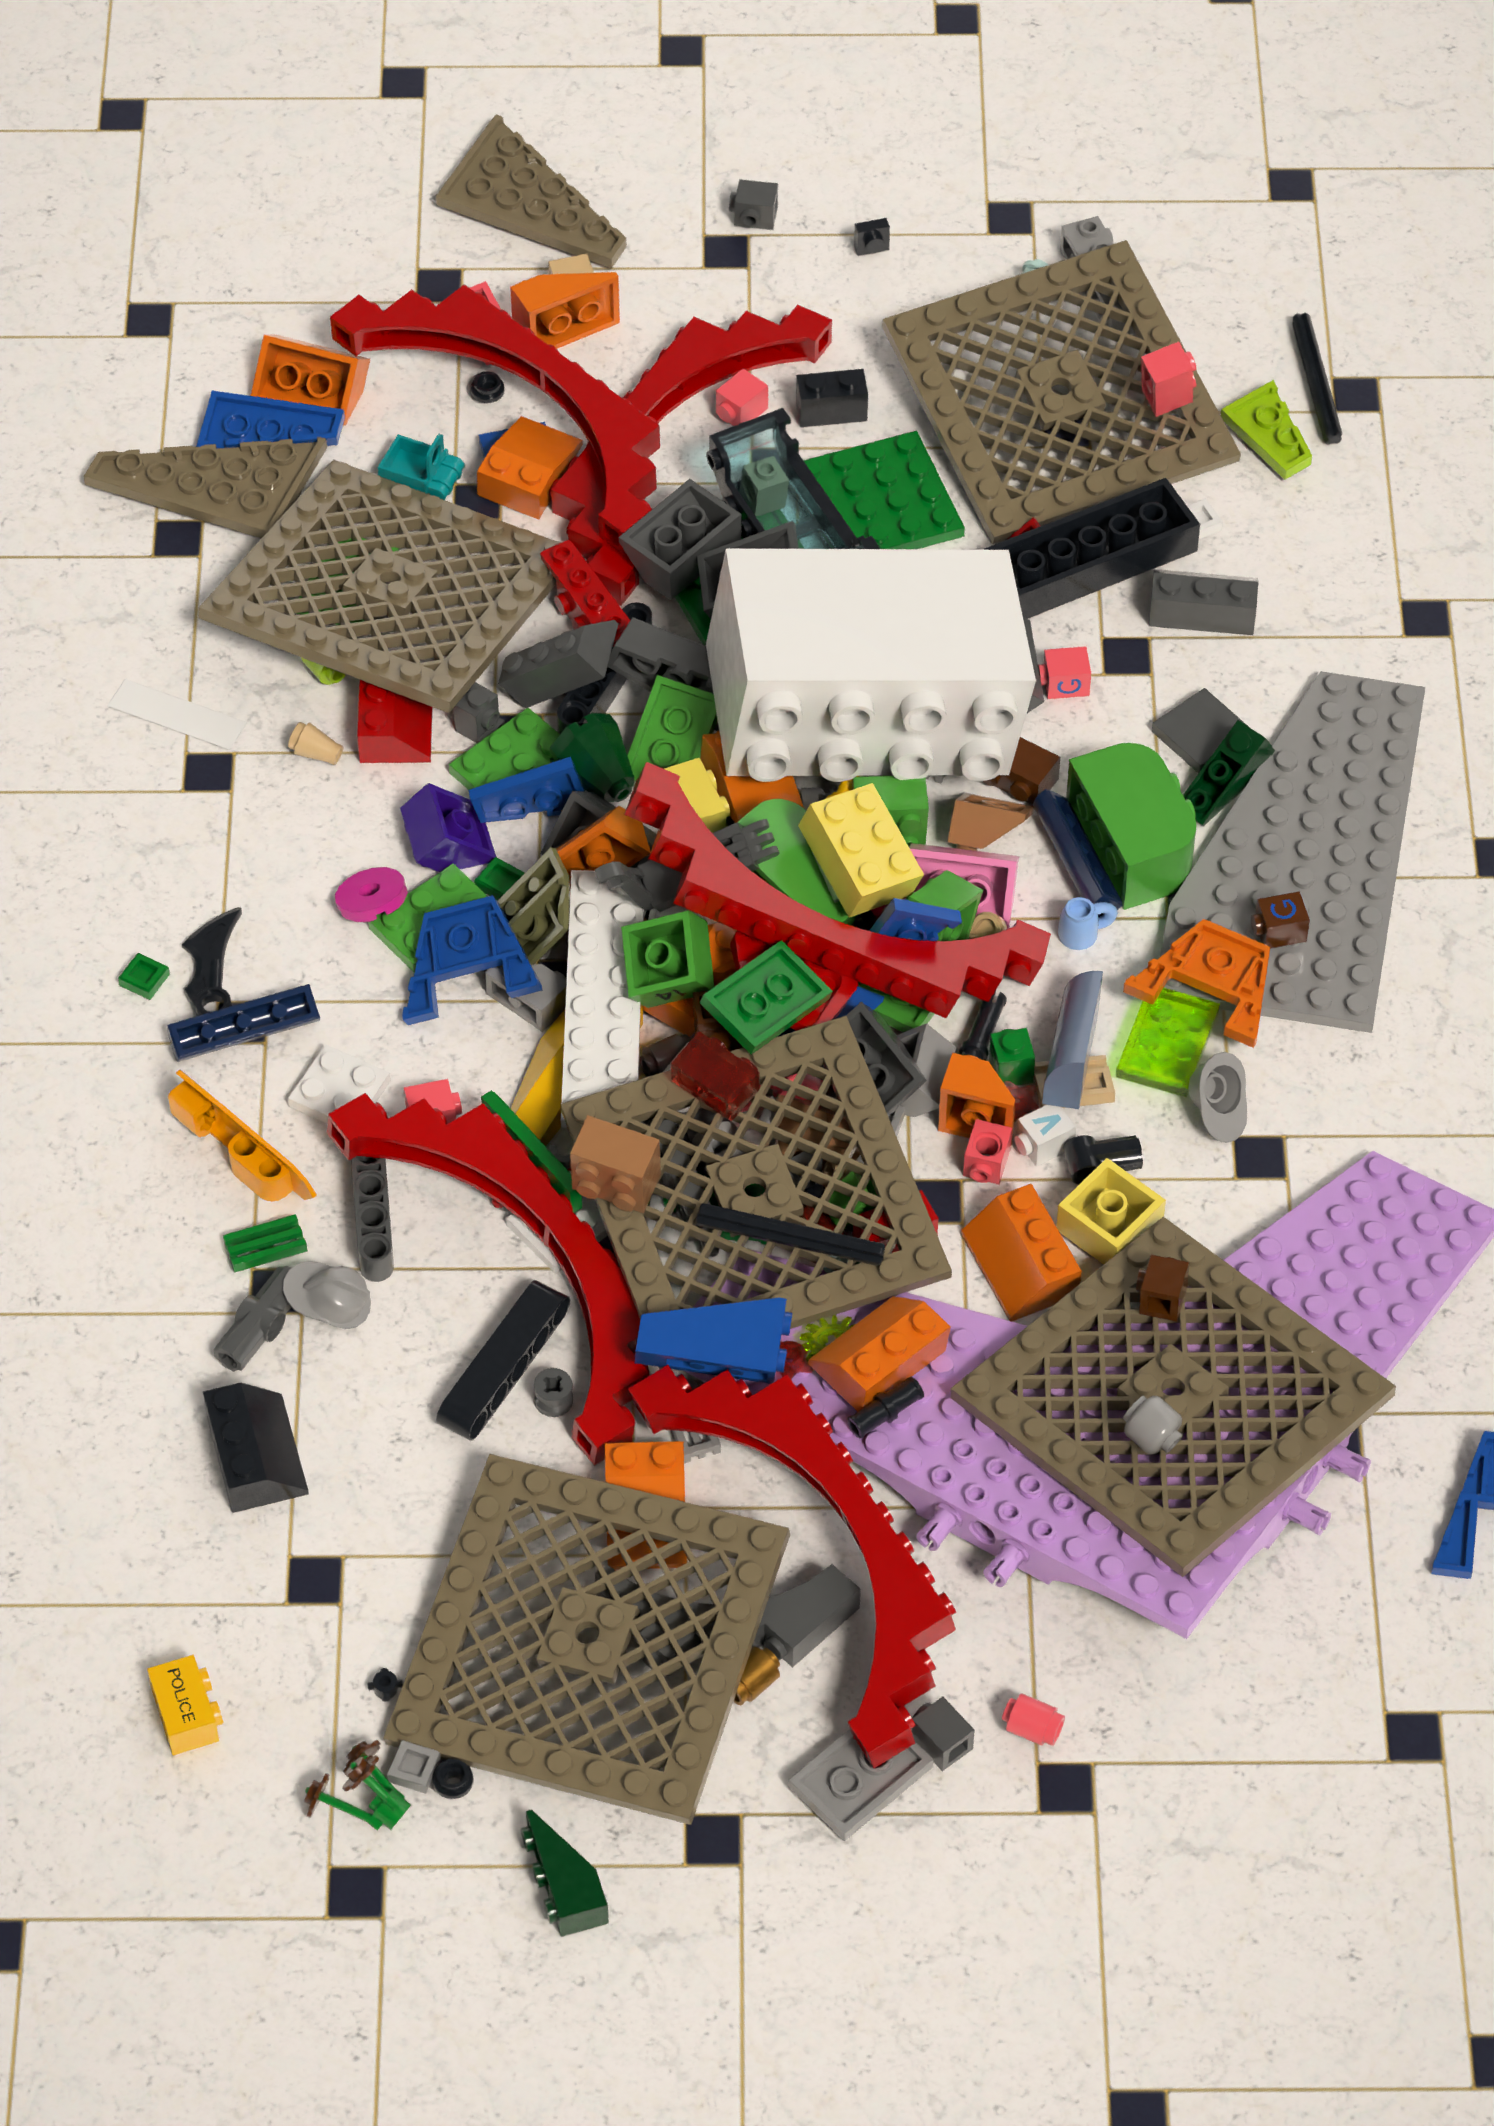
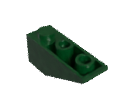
[1183,720,1275,826]
[521,1809,609,1937]

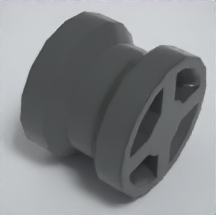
[534,1368,573,1417]

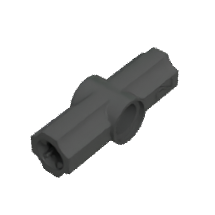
[213,1266,291,1372]

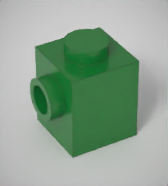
[989,1028,1035,1087]

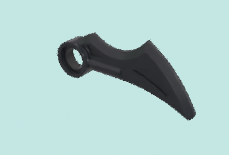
[182,907,242,1016]

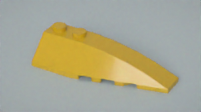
[510,1005,643,1146]

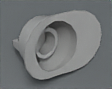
[1189,1052,1247,1143]
[283,1261,371,1329]

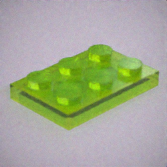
[1116,988,1220,1098]

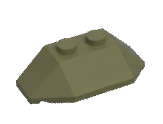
[483,847,570,971]

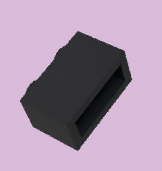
[796,369,868,428]

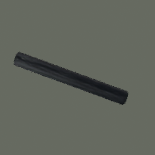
[1292,312,1342,444]
[697,1203,885,1266]

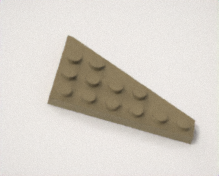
[84,437,327,538]

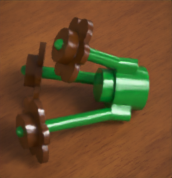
[304,1740,411,1831]

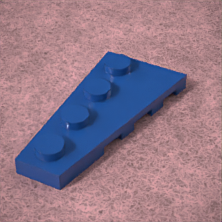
[196,390,345,449]

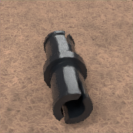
[846,1376,924,1439]

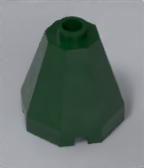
[550,712,634,802]

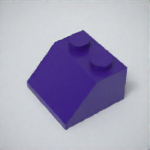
[400,783,496,872]

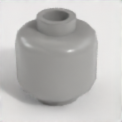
[1123,1396,1183,1454]

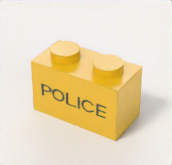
[147,1654,223,1756]

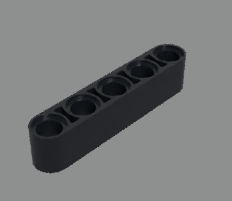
[557,602,652,734]
[436,1280,570,1441]

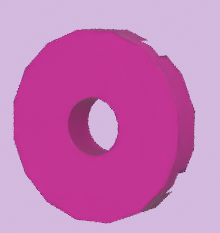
[335,867,408,922]

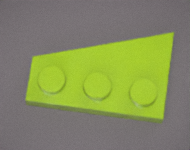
[1220,380,1312,480]

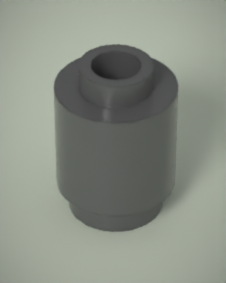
[639,1034,693,1077]

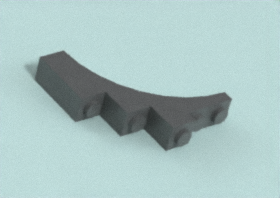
[595,1564,861,1678]

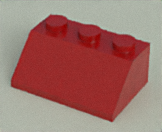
[357,680,433,763]

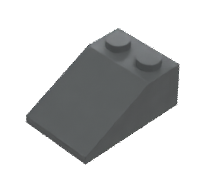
[697,521,799,619]
[820,1002,927,1116]

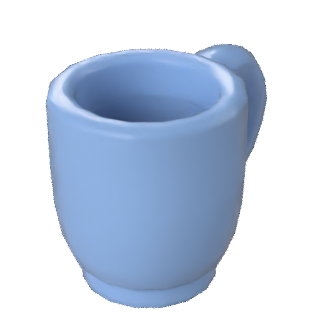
[1058,897,1118,950]

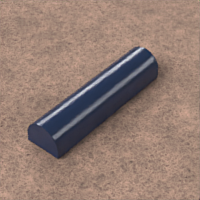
[1033,789,1123,918]
[167,984,320,1062]

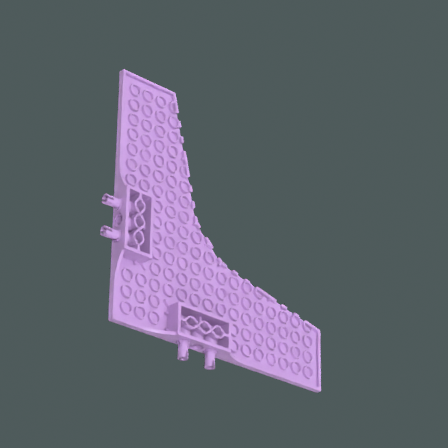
[685,1151,1494,1639]

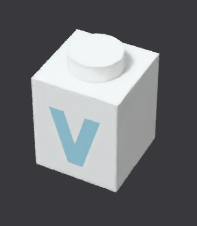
[1015,1105,1076,1167]

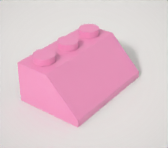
[904,843,1019,929]

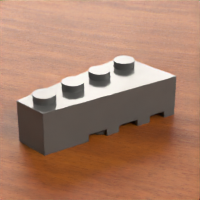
[607,618,719,731]

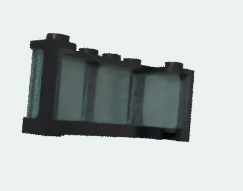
[706,408,880,549]

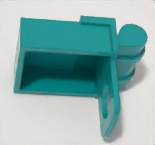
[377,434,465,500]

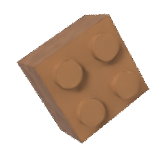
[570,1115,661,1213]

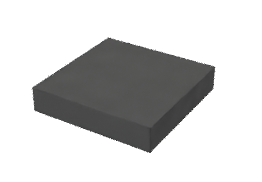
[1152,688,1248,773]

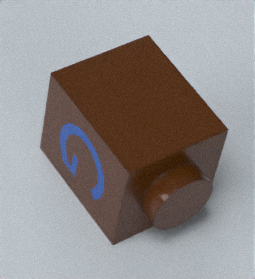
[1251,891,1310,949]

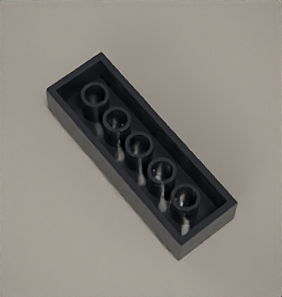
[984,478,1200,619]

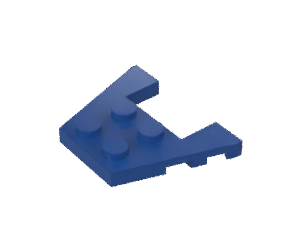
[402,895,543,1026]

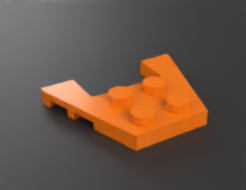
[1123,919,1270,1048]

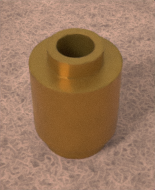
[733,1646,780,1705]

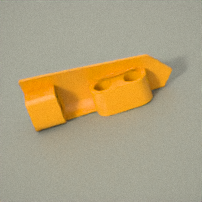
[168,1070,317,1202]

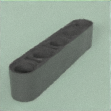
[351,1156,394,1282]

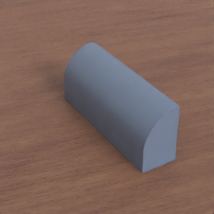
[1042,971,1103,1109]

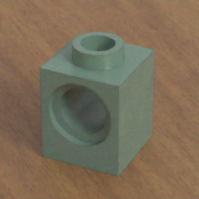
[739,456,789,517]

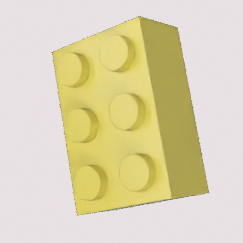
[798,783,924,918]

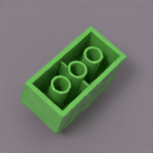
[1066,743,1196,910]
[737,799,858,926]

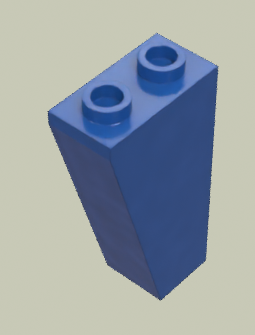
[635,1298,792,1384]

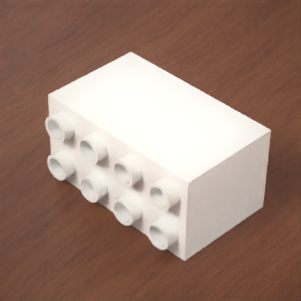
[706,548,1036,782]

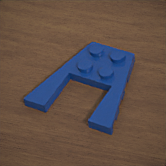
[1431,1431,1494,1579]

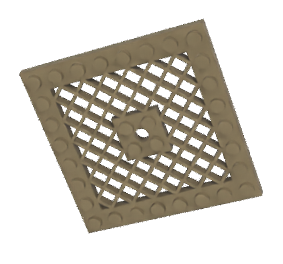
[881,240,1241,545]
[198,459,561,713]
[561,1016,952,1370]
[951,1217,1396,1577]
[383,1454,790,1825]

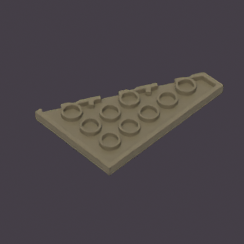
[436,114,627,269]

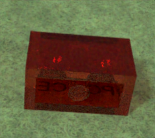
[671,1031,760,1122]

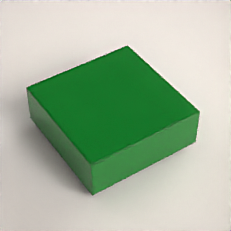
[118,953,170,1000]

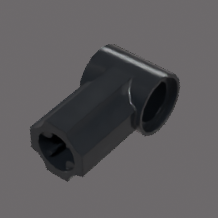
[1063,1135,1143,1185]

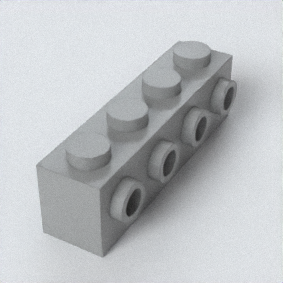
[1060,216,1135,335]

